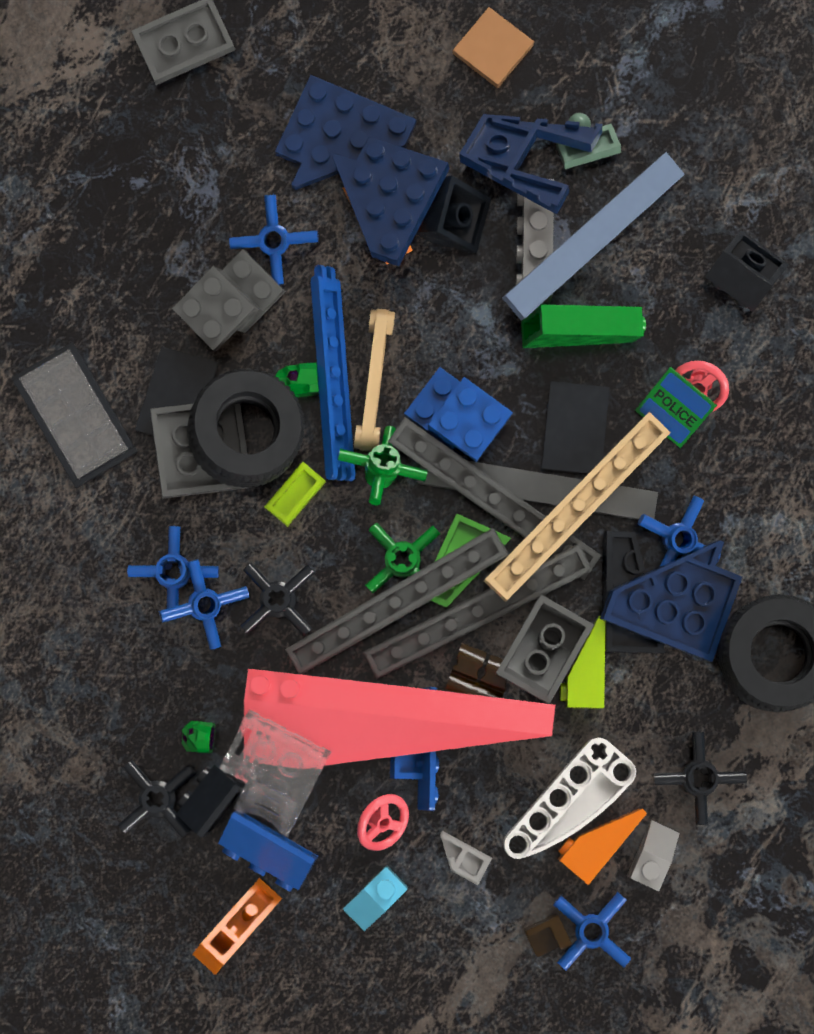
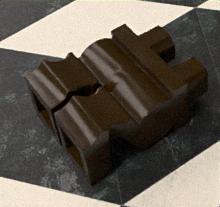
[445,643,507,698]

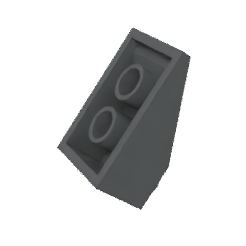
[495,595,594,704]

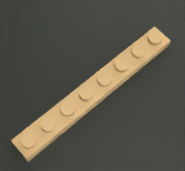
[484,412,671,602]

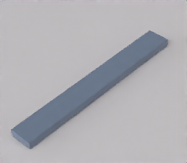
[502,152,685,321]

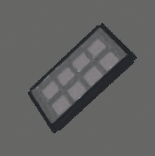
[12,342,138,489]

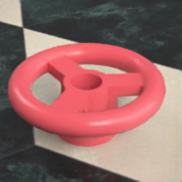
[675,361,729,412]
[357,794,409,851]

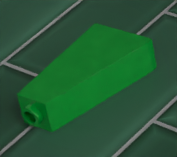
[521,305,646,348]

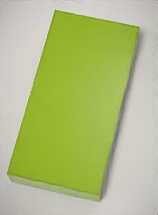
[264,462,326,527]

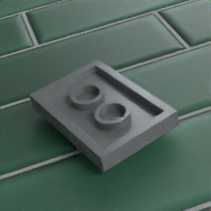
[132,0,235,85]

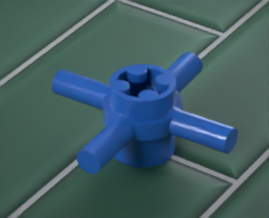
[127,526,219,609]

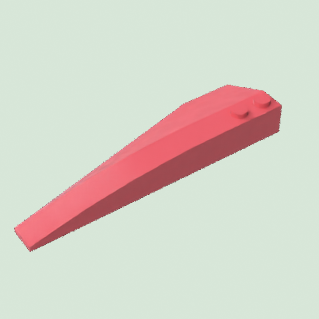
[244,669,556,769]

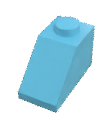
[343,865,408,931]

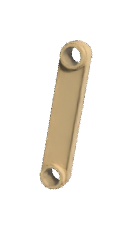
[354,309,395,452]

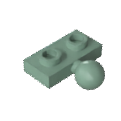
[556,113,621,169]

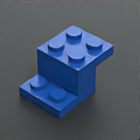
[404,367,513,462]

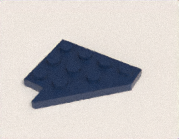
[275,75,417,190]
[332,137,450,266]

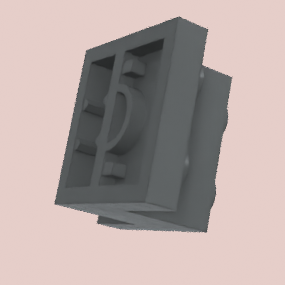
[172,249,286,351]

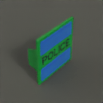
[635,367,717,448]

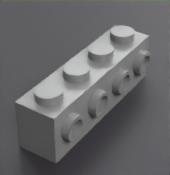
[516,179,554,303]

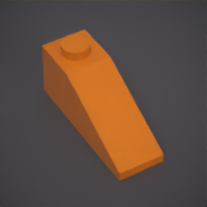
[558,808,647,885]
[193,878,282,975]

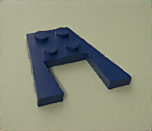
[459,114,603,214]

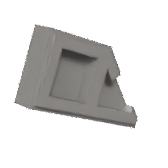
[440,830,492,885]

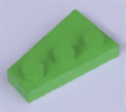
[430,514,511,608]

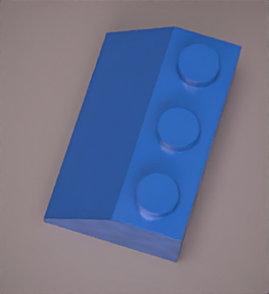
[218,810,318,892]

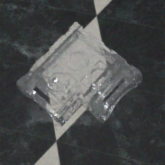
[219,710,331,837]

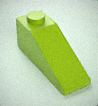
[560,616,605,709]

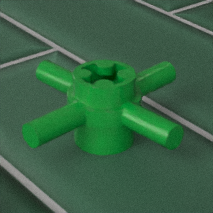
[338,426,428,505]
[365,523,440,594]

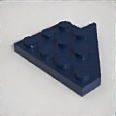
[600,540,742,662]

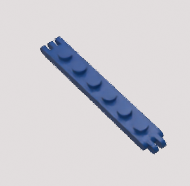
[311,265,355,481]

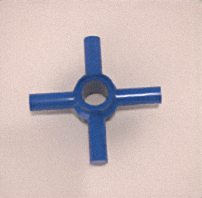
[229,195,319,284]
[638,496,721,567]
[159,559,249,650]
[553,892,631,971]

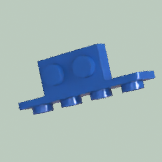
[390,687,439,811]

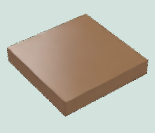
[453,7,534,88]

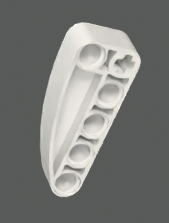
[503,738,636,859]

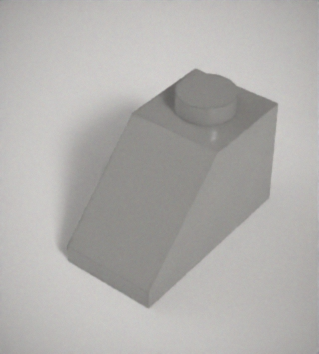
[627,820,680,891]

